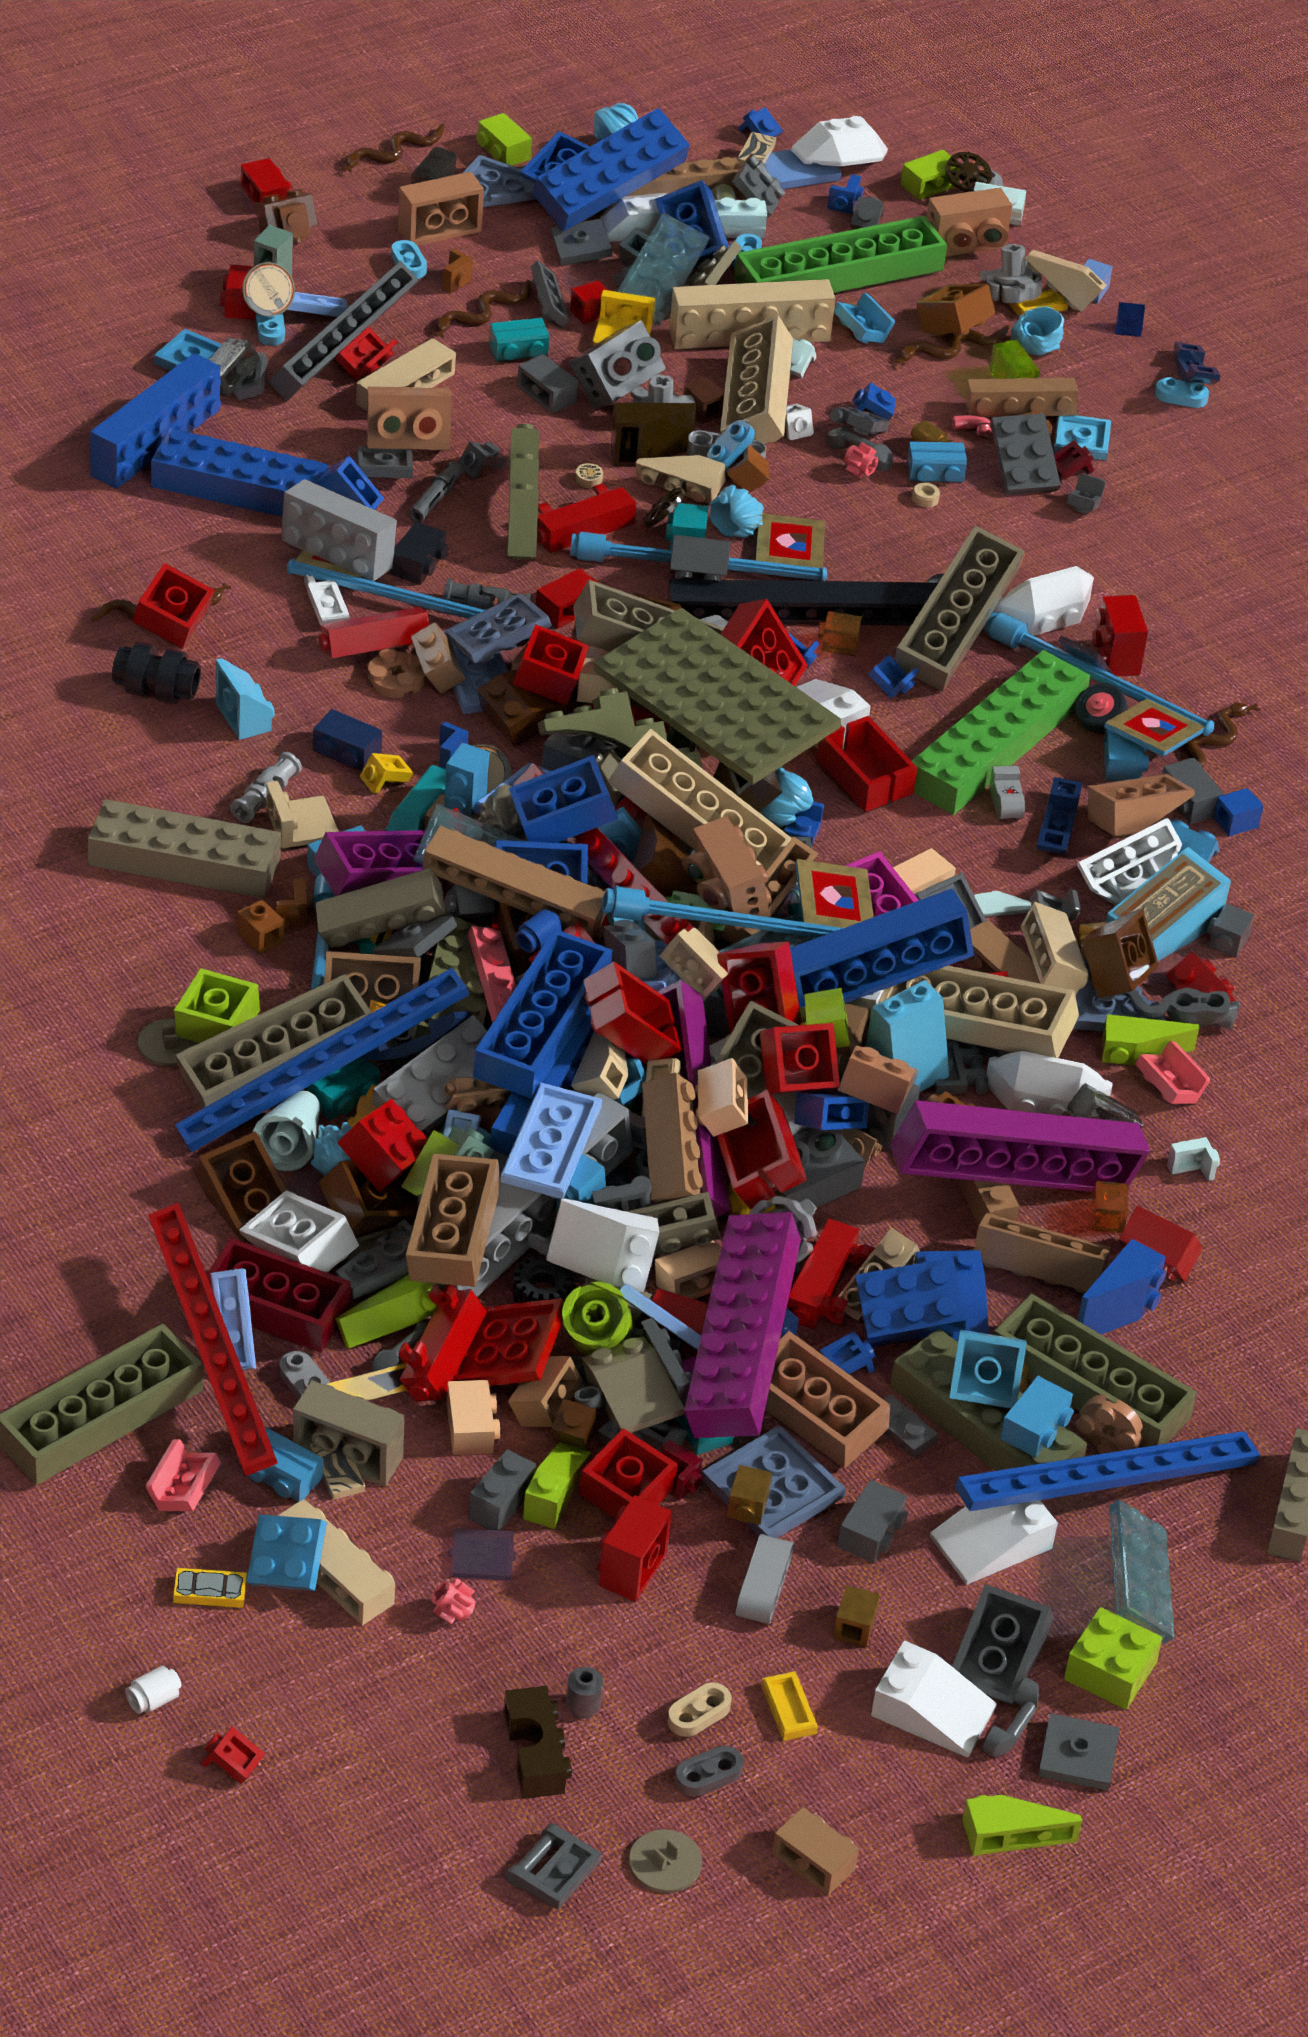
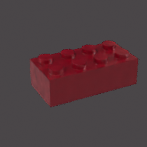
[206,1238,351,1353]

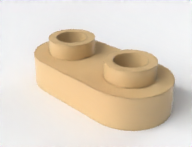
[668,1683,732,1737]

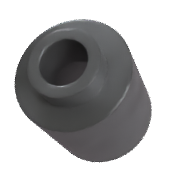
[566,1667,603,1719]

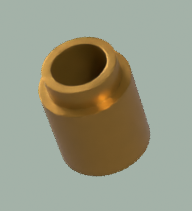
[910,420,952,442]

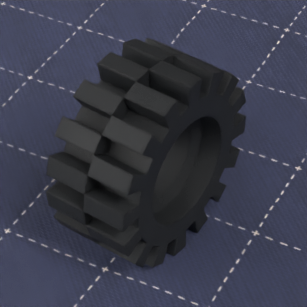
[512,1255,573,1303]

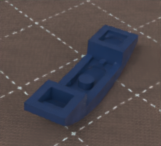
[1174,342,1221,385]
[1036,777,1083,855]
[360,1011,472,1060]

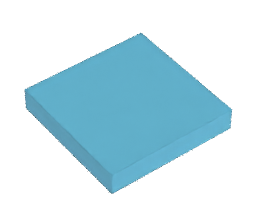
[1053,415,1111,460]

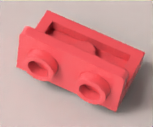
[1135,1041,1210,1104]
[146,1439,221,1511]

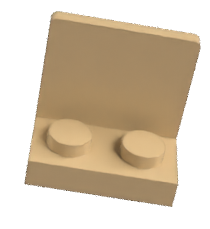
[266,781,339,849]
[659,928,728,1000]

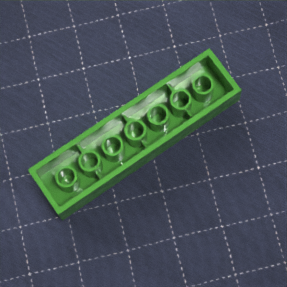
[734,215,947,293]
[912,650,1090,815]

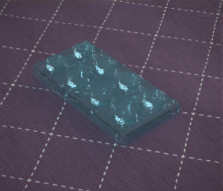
[617,213,709,326]
[1109,1499,1175,1644]

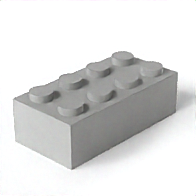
[281,479,397,581]
[372,1015,487,1139]

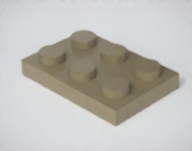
[686,240,742,286]

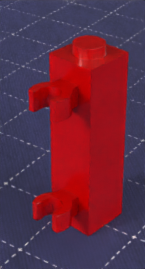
[537,483,637,553]
[318,607,429,658]
[787,1219,875,1330]
[398,1284,487,1402]

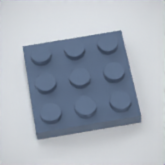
[445,593,552,664]
[702,1425,846,1538]

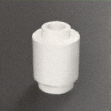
[125,1665,181,1714]

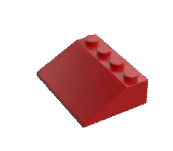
[720,599,808,686]

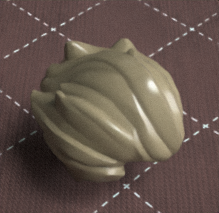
[478,784,528,841]

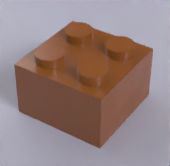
[916,284,995,336]

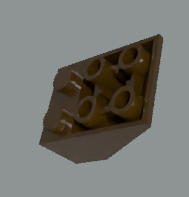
[611,402,696,467]
[713,762,782,812]

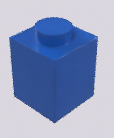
[1214,788,1263,837]

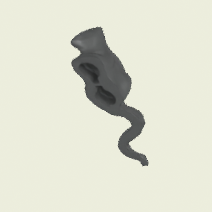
[1101,988,1241,1030]

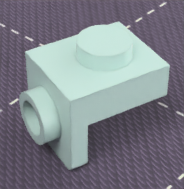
[790,339,817,378]
[1167,1137,1220,1181]

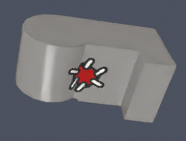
[989,766,1025,819]

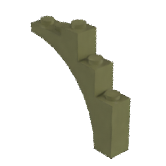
[507,424,539,560]
[538,688,703,769]

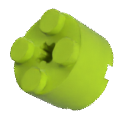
[562,1281,633,1355]

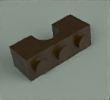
[503,1686,572,1799]

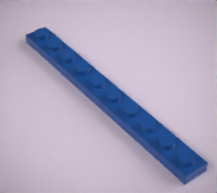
[175,967,470,1153]
[954,1431,1261,1512]

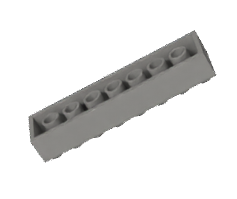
[437,1092,633,1297]

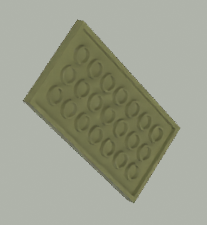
[593,608,841,785]

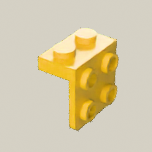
[593,290,655,346]

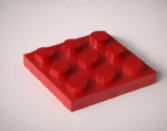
[452,1298,564,1386]

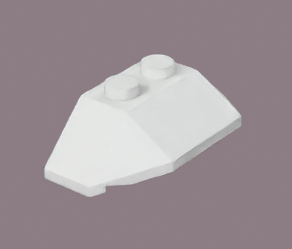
[791,116,888,166]
[600,193,668,242]
[992,566,1094,636]
[1077,818,1182,906]
[986,1051,1113,1118]

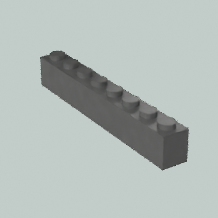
[268,261,419,401]

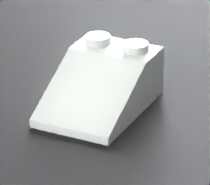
[797,679,871,749]
[239,1190,359,1273]
[546,1198,659,1293]
[930,1500,1058,1585]
[871,1641,997,1758]

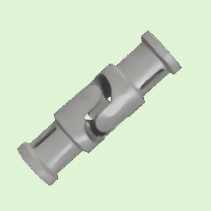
[230,752,302,823]

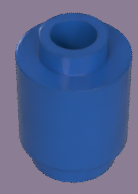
[515,909,562,953]

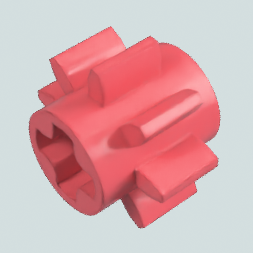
[844,442,878,479]
[432,1578,475,1624]

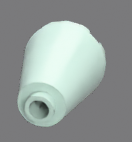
[252,1091,320,1171]

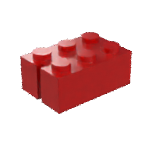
[817,716,918,812]
[584,962,682,1065]
[717,1089,807,1209]

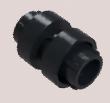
[112,642,201,704]

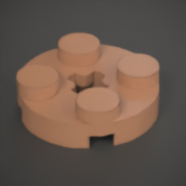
[367,648,425,698]
[1075,1395,1143,1454]

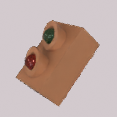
[927,187,1012,257]
[366,386,451,450]
[682,816,772,930]

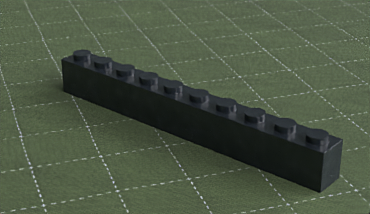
[667,579,939,626]

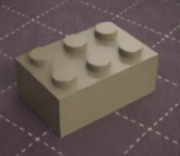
[293,1380,404,1487]

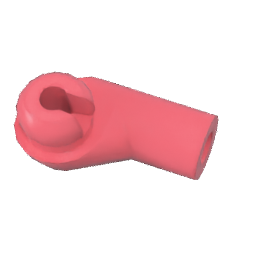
[952,415,991,436]

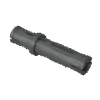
[408,461,463,523]

